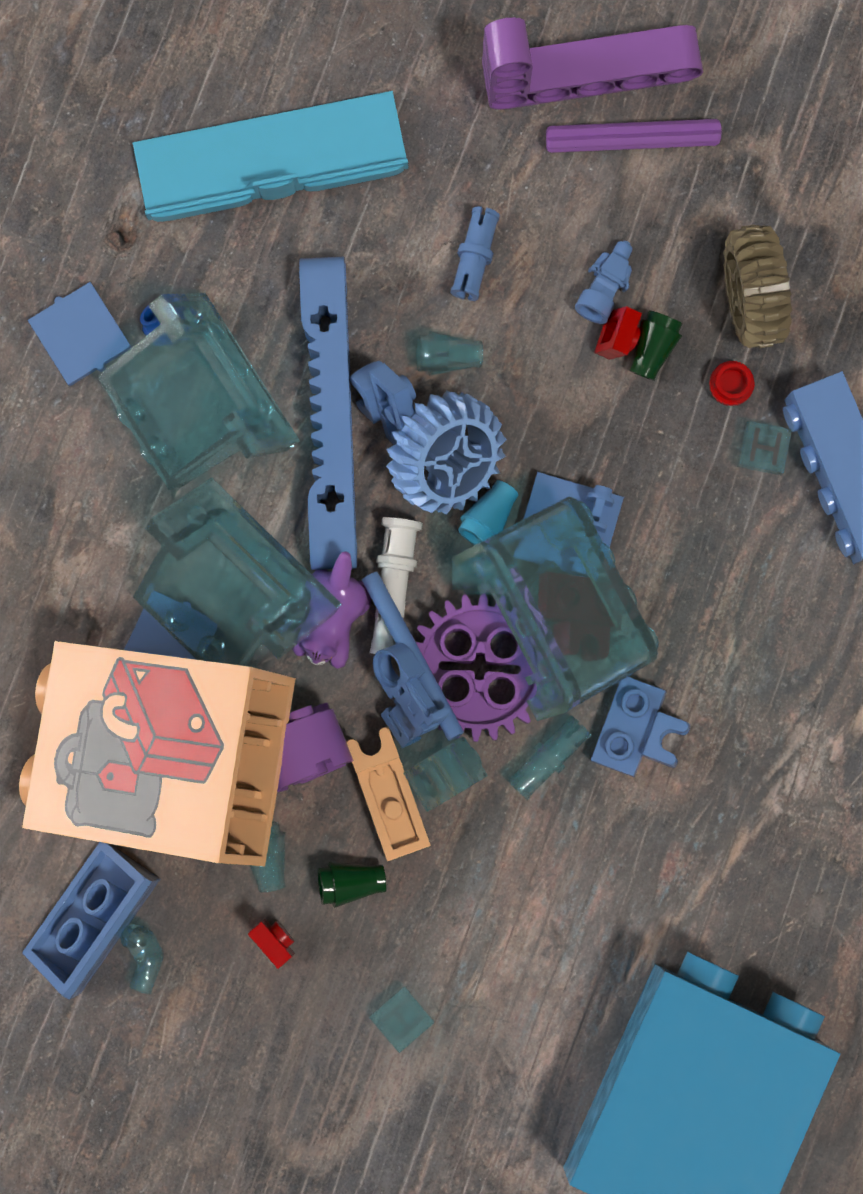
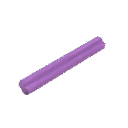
[546,119,722,153]

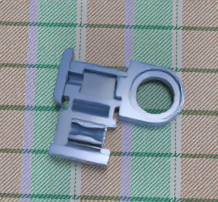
[373,643,450,748]

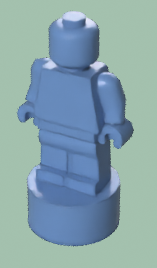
[575,240,633,324]

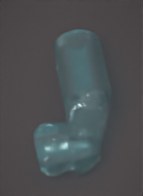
[121,924,164,994]

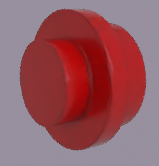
[709,361,755,406]

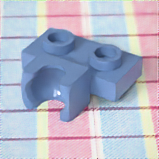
[349,361,416,445]
[591,675,691,778]

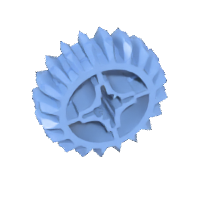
[386,390,507,515]

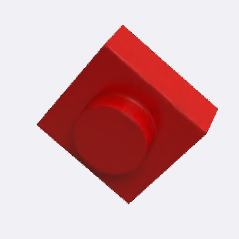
[594,306,642,360]
[248,919,295,969]

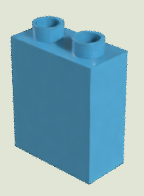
[563,952,841,1194]

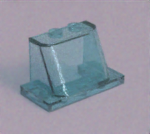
[97,293,300,490]
[133,477,342,668]

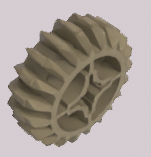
[723,225,792,349]

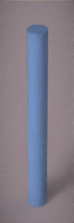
[362,572,464,741]

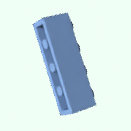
[783,371,863,565]

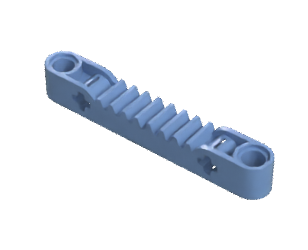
[299,257,357,570]

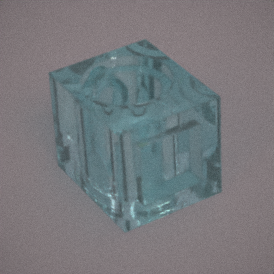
[403,736,488,812]

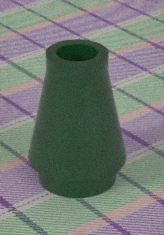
[630,310,683,381]
[317,862,386,908]

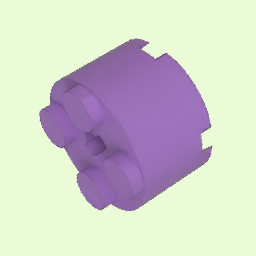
[277,703,354,793]

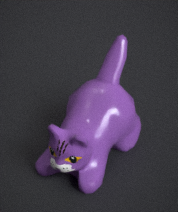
[292,551,372,669]

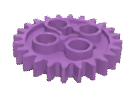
[416,593,554,742]

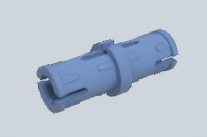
[450,206,500,301]

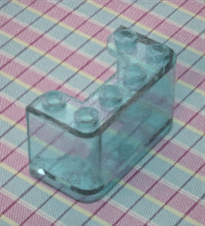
[451,497,659,721]

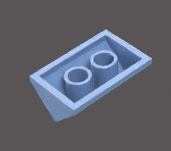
[22,842,161,1000]

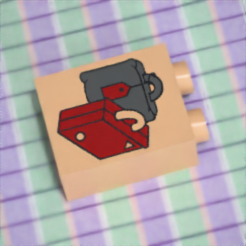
[19,641,296,866]

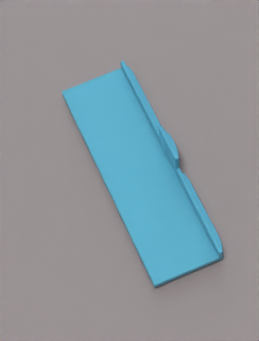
[133,91,408,222]

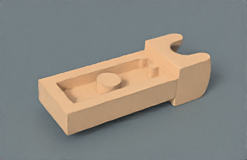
[346,726,431,861]

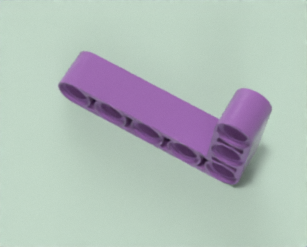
[482,17,703,109]

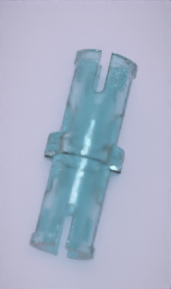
[507,715,592,800]

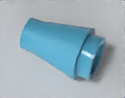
[458,480,519,550]

